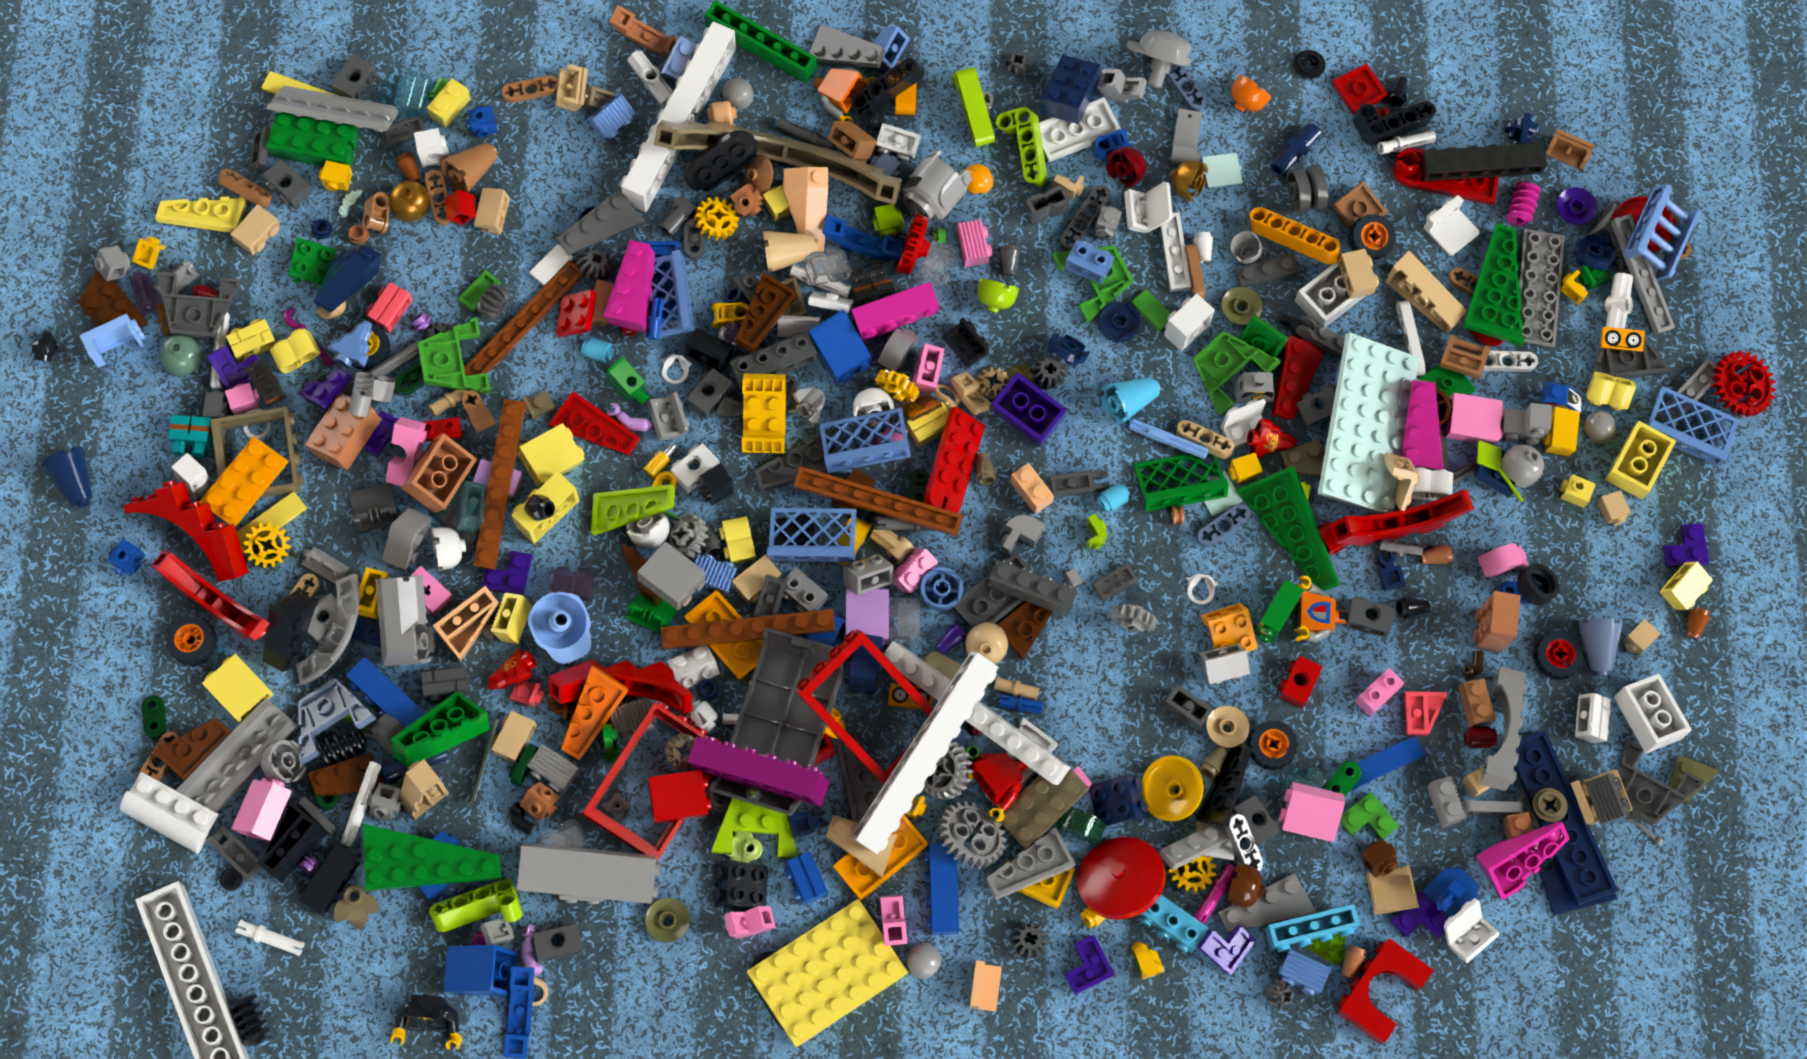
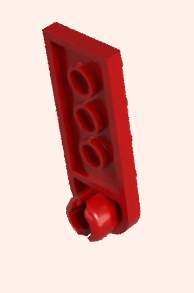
[1393,148,1499,205]
[923,407,985,513]

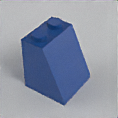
[809,310,871,384]
[443,945,518,997]

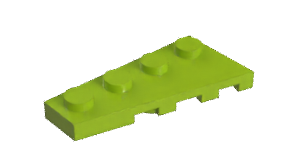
[591,484,675,536]

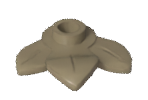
[334,885,378,929]

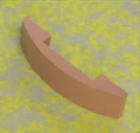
[609,5,678,57]

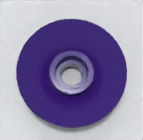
[1557,187,1597,225]

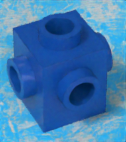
[465,106,498,137]
[107,539,145,576]

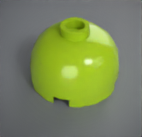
[977,278,1019,313]

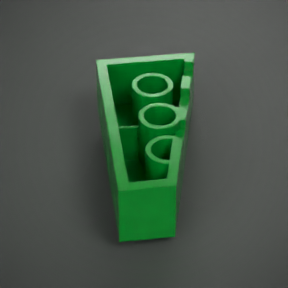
[390,691,490,768]

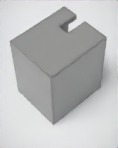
[1065,568,1082,587]

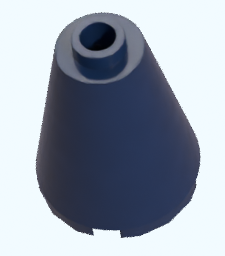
[41,446,92,508]

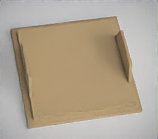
[1366,865,1419,915]

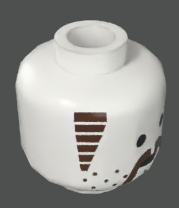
[686,700,718,733]

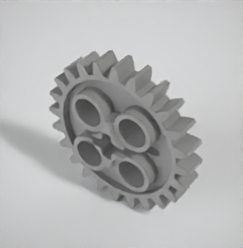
[937,801,1007,869]

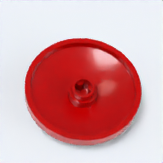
[1077,837,1166,920]

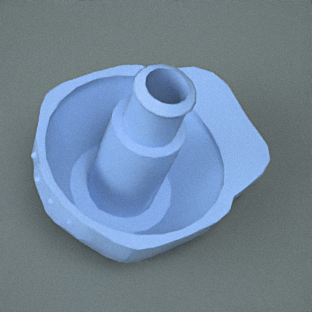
[527,592,591,664]

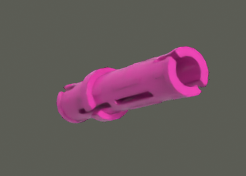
[1193,863,1237,924]

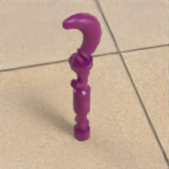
[283,308,334,367]

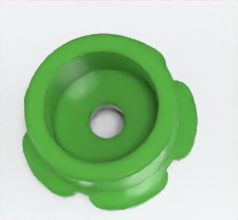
[933,227,947,247]

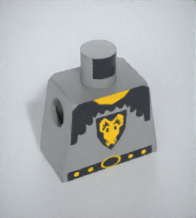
[1233,372,1274,403]

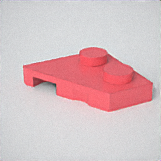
[1404,691,1447,736]

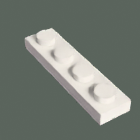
[1160,212,1191,292]

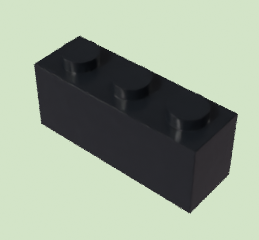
[298,843,362,917]

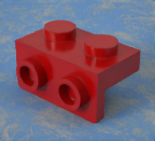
[423,417,463,442]

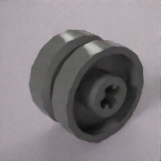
[1287,164,1328,213]

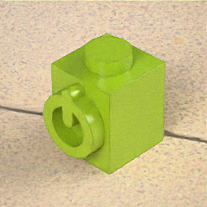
[872,204,904,237]

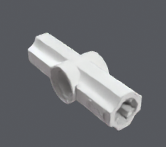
[627,50,673,106]
[1605,273,1633,329]

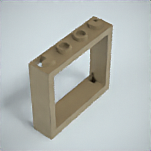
[210,406,304,499]

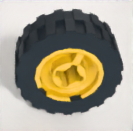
[347,323,390,370]

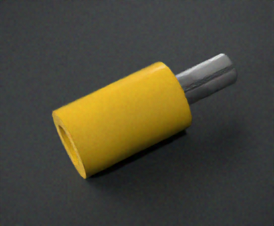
[642,443,676,480]

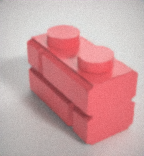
[366,282,412,333]

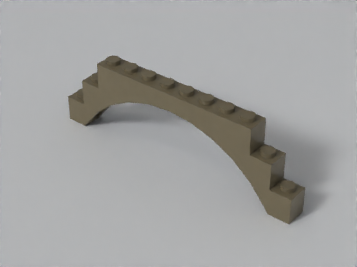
[654,120,902,204]

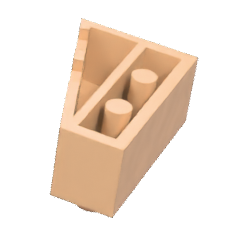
[433,586,499,663]

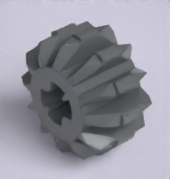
[576,246,612,282]
[477,283,510,320]
[1032,354,1068,390]
[1011,921,1049,960]

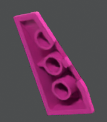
[1475,821,1570,900]

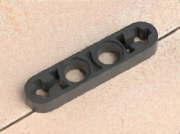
[1060,185,1110,251]

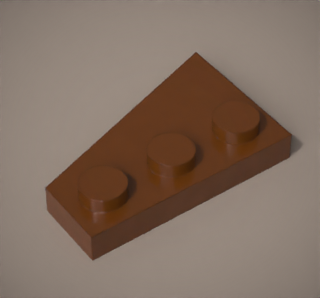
[152,718,232,781]

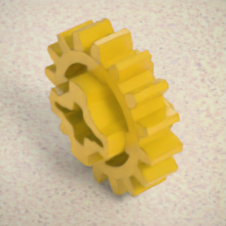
[694,197,739,241]
[875,369,920,403]
[242,521,291,568]
[1168,856,1216,893]

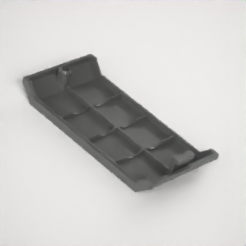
[709,628,847,816]

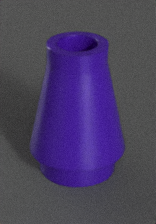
[935,623,967,654]

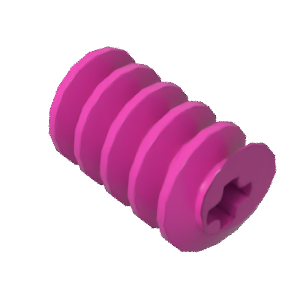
[1506,181,1541,227]

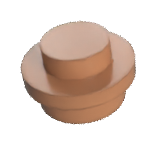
[348,224,369,245]

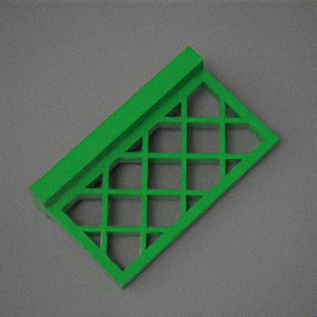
[1134,453,1229,512]

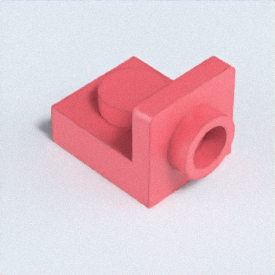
[510,680,544,708]

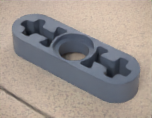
[1166,63,1206,112]
[1197,504,1250,548]

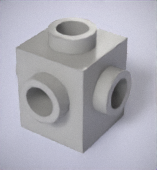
[368,783,402,822]

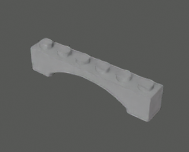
[1480,666,1528,791]

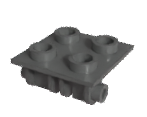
[349,483,398,532]

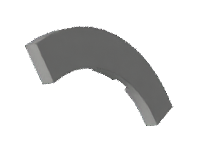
[296,573,360,685]

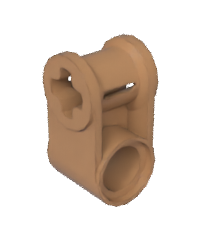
[362,192,390,234]
[462,390,496,433]

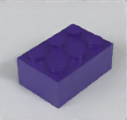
[991,372,1067,448]

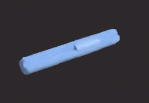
[1129,419,1208,459]

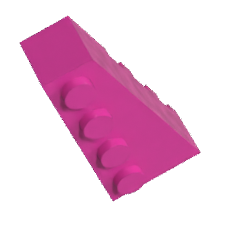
[604,240,655,333]
[851,282,939,343]
[1401,379,1444,470]

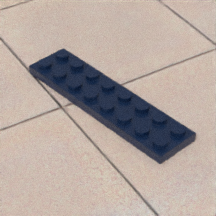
[1514,730,1618,906]

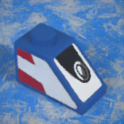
[1540,382,1583,416]

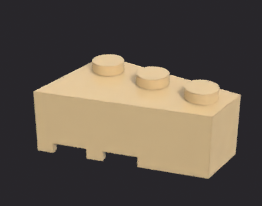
[399,759,449,820]

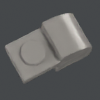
[1097,69,1147,104]
[877,327,920,372]
[1000,515,1046,556]

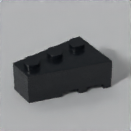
[262,590,318,672]
[257,800,326,883]

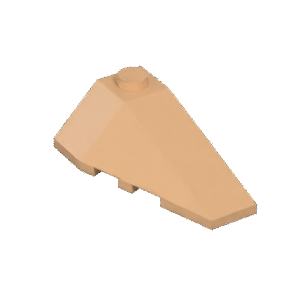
[783,167,828,252]

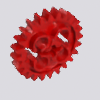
[1711,350,1776,418]

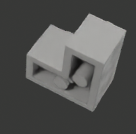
[1500,403,1552,445]
[382,508,432,570]

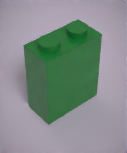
[1254,579,1304,643]

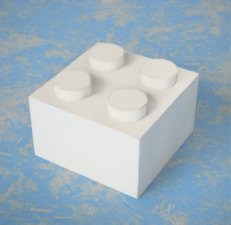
[1164,294,1215,352]

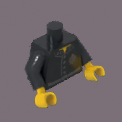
[390,994,462,1050]

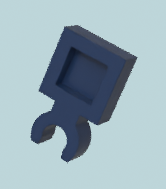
[1377,552,1406,592]
[787,810,829,839]

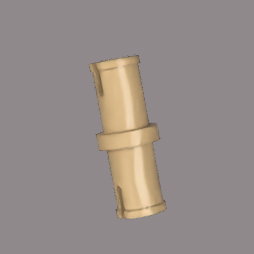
[428,389,467,417]
[994,677,1040,701]

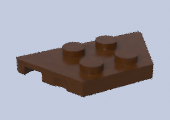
[78,270,148,327]

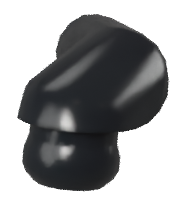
[1279,314,1303,339]

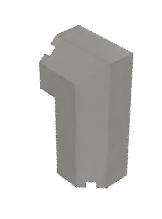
[375,575,435,666]

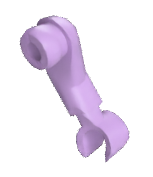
[607,403,652,432]
[520,925,542,976]

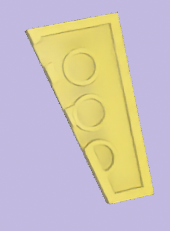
[155,196,247,233]

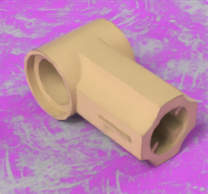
[870,529,914,564]

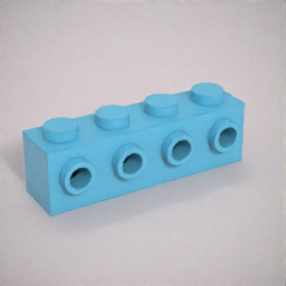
[1138,895,1209,953]
[1264,904,1360,953]

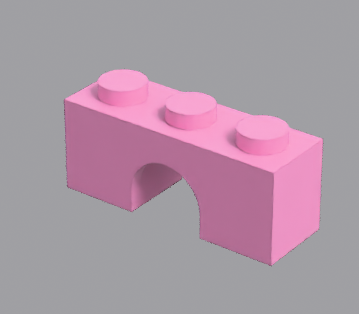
[385,417,427,486]

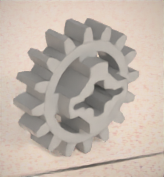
[667,513,708,558]
[1110,604,1157,633]

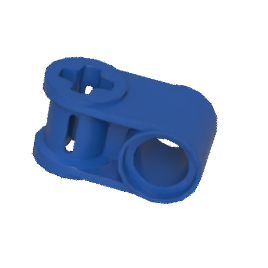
[1093,129,1133,160]

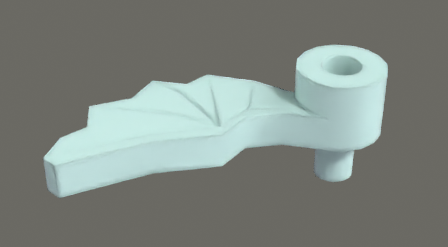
[339,190,362,218]

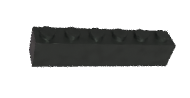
[1420,142,1547,182]

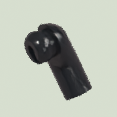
[510,802,535,834]

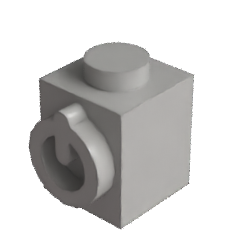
[1095,206,1122,240]
[94,246,130,281]

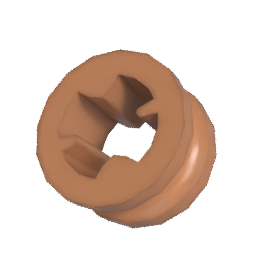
[1171,506,1184,525]

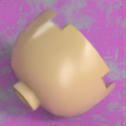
[965,622,1008,664]

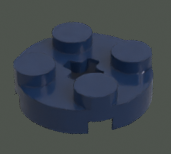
[1573,235,1616,271]
[1099,301,1140,343]
[1048,333,1089,367]

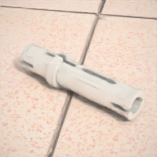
[1377,130,1436,155]
[789,264,852,298]
[236,919,305,956]

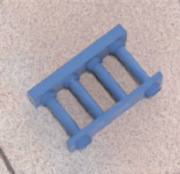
[1623,184,1701,281]

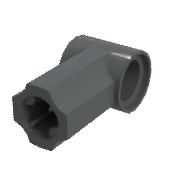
[658,196,697,237]

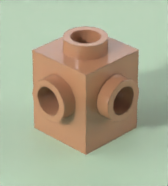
[730,184,765,217]
[519,782,560,822]

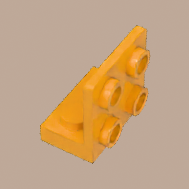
[1201,603,1257,652]

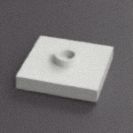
[808,291,854,313]

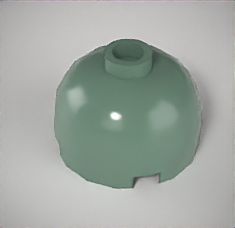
[159,335,203,377]

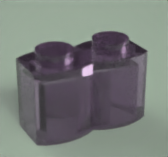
[548,566,595,602]

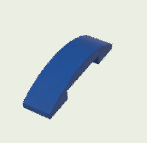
[822,214,904,260]
[1346,736,1427,792]
[504,966,535,1059]

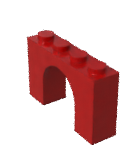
[1336,938,1434,1045]

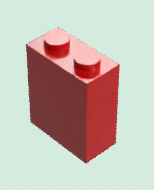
[647,770,711,824]

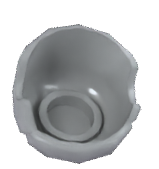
[722,77,754,109]
[1230,230,1262,264]
[1584,411,1616,445]
[906,942,941,979]

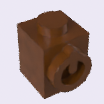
[1361,838,1398,878]

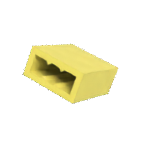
[517,423,585,488]
[202,654,274,723]

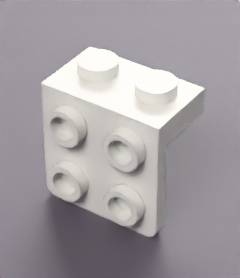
[1124,182,1173,233]
[1423,195,1479,256]
[1444,898,1499,963]

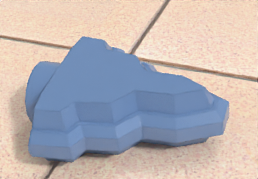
[327,320,372,368]

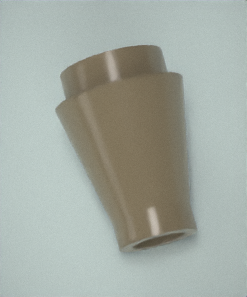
[976,452,997,485]
[1199,746,1228,779]

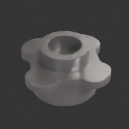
[604,793,631,819]

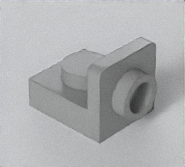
[480,918,514,946]

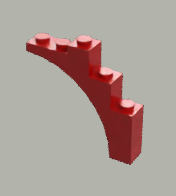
[123,480,249,582]
[1330,489,1474,546]
[150,550,270,641]
[549,659,693,714]

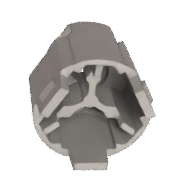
[903,149,972,221]

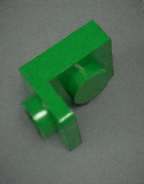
[1578,265,1610,290]

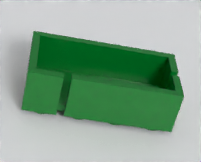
[266,112,360,167]

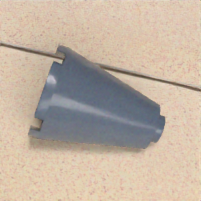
[1578,618,1623,676]

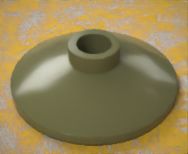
[1221,287,1263,326]
[645,898,690,943]

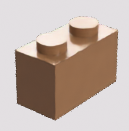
[827,121,877,159]
[1458,678,1496,727]

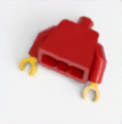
[968,752,1027,822]

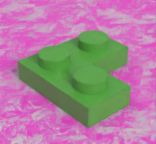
[1340,792,1399,839]

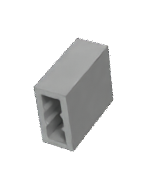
[637,542,706,611]

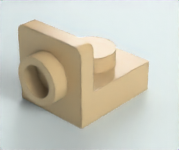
[1052,174,1085,200]

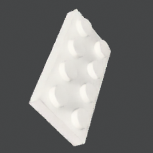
[1039,97,1121,163]

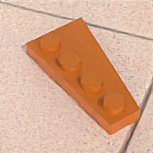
[561,665,629,761]

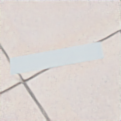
[471,719,499,802]

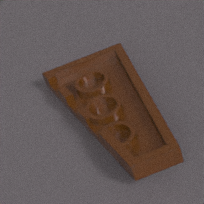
[735,272,798,353]

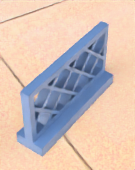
[643,250,695,341]
[1646,386,1739,466]
[819,408,911,473]
[767,508,857,562]

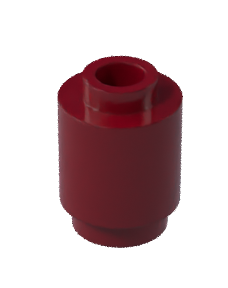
[1464,726,1498,749]

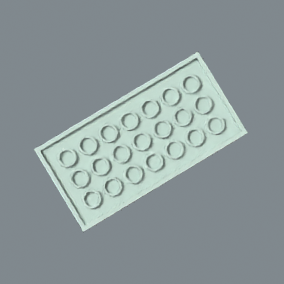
[1318,333,1420,514]

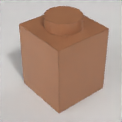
[1502,812,1533,840]

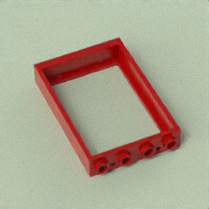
[794,630,934,786]
[580,702,724,861]

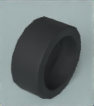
[1517,563,1560,606]

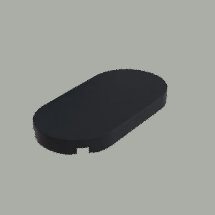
[684,130,758,191]

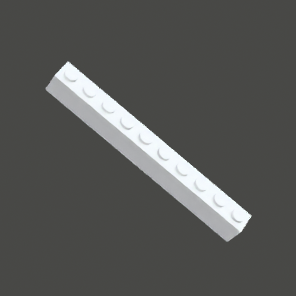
[884,641,1071,785]
[850,651,999,854]

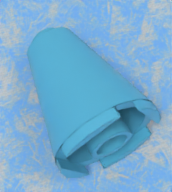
[1101,377,1161,424]

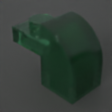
[1052,807,1106,845]

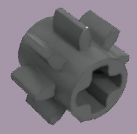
[1005,51,1030,77]
[1265,979,1293,1009]

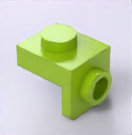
[1086,514,1108,550]

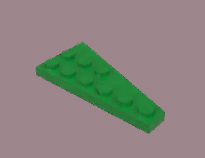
[1463,223,1524,347]
[1236,466,1341,591]
[363,824,502,891]

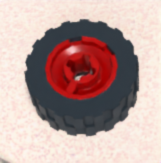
[1533,631,1584,680]

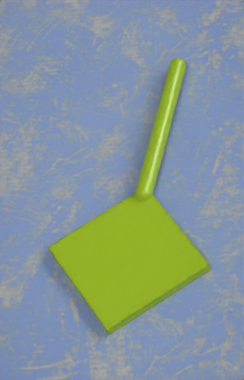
[1476,440,1524,502]

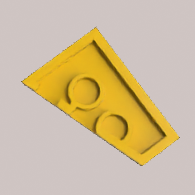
[1005,860,1075,910]

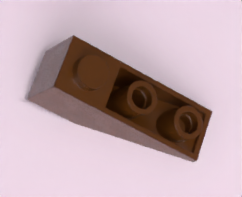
[621,543,663,607]

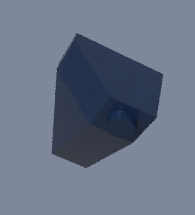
[314,245,382,312]

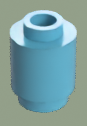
[581,337,614,363]
[1097,483,1130,512]

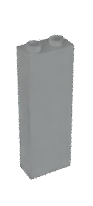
[517,842,661,904]

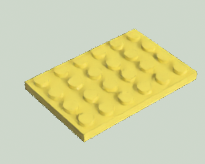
[746,899,908,1048]

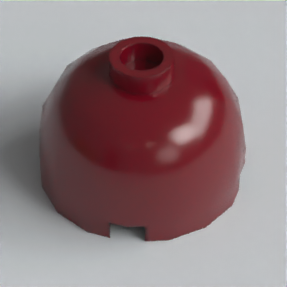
[1106,146,1147,188]

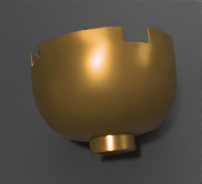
[1170,160,1208,202]
[389,181,430,222]

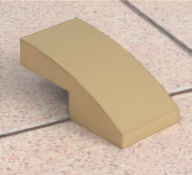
[951,371,991,416]

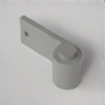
[1170,108,1203,165]

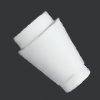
[1193,232,1213,263]

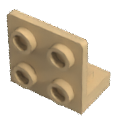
[1383,452,1419,511]
[1571,769,1632,825]

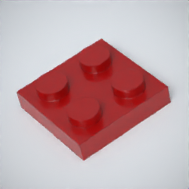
[1332,63,1388,115]
[556,290,597,337]

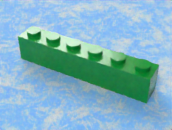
[704,0,817,84]

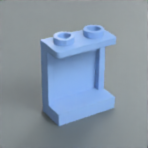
[79,314,145,367]

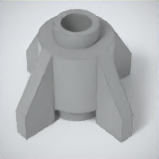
[788,388,826,428]

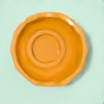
[966,164,994,195]

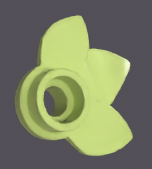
[726,832,763,863]

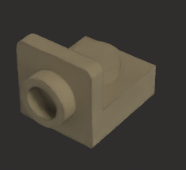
[581,86,615,110]
[522,390,555,420]

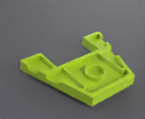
[711,792,798,859]

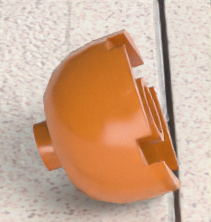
[1230,75,1272,112]

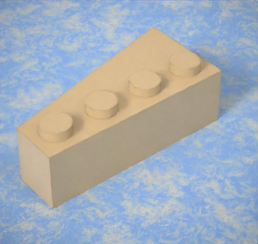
[1385,251,1468,335]

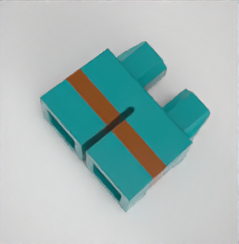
[168,415,212,458]

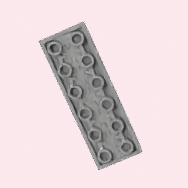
[267,86,398,132]
[1519,229,1565,348]
[176,698,299,813]

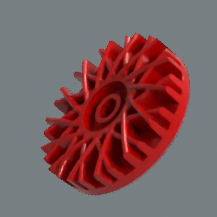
[1611,196,1673,254]
[896,214,931,276]

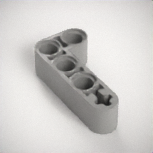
[349,372,396,417]

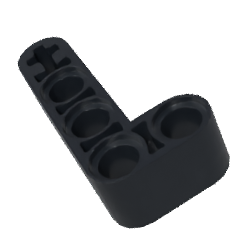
[851,58,925,131]
[1353,101,1436,146]

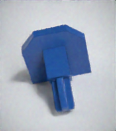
[1422,868,1478,917]

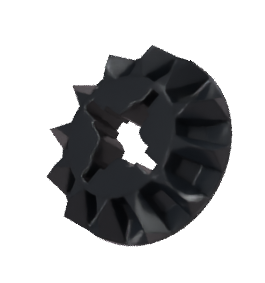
[1293,50,1326,81]

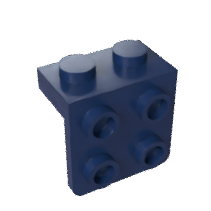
[1089,774,1148,828]

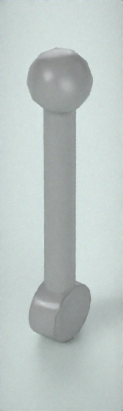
[1625,814,1663,845]

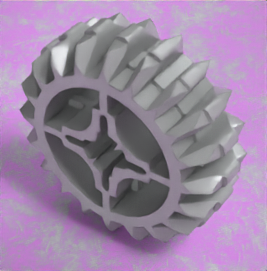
[924,742,973,800]

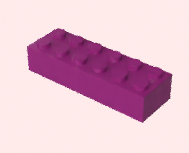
[687,735,829,807]

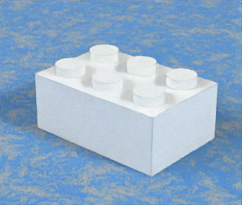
[1294,262,1367,327]
[1614,674,1692,753]

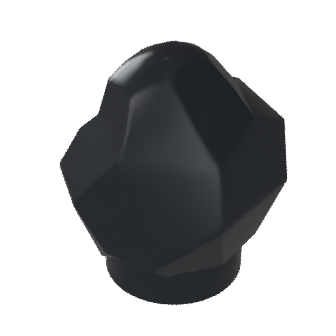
[32,331,58,362]
[524,494,555,521]

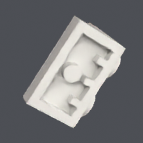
[1221,399,1266,448]

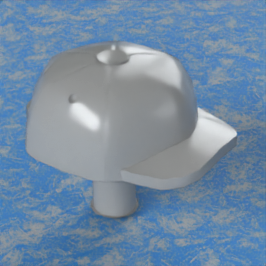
[1126,30,1192,89]

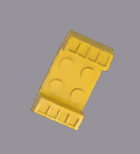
[742,373,786,454]

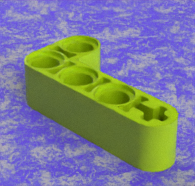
[951,67,995,148]
[996,107,1048,187]
[429,879,523,932]

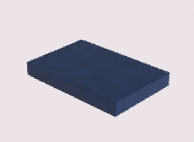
[1540,857,1618,916]

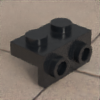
[943,317,989,369]

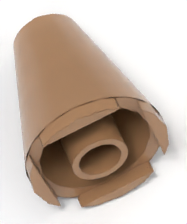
[440,143,498,193]

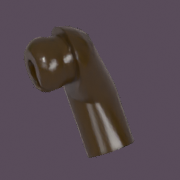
[1462,651,1484,679]

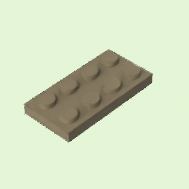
[997,756,1090,850]

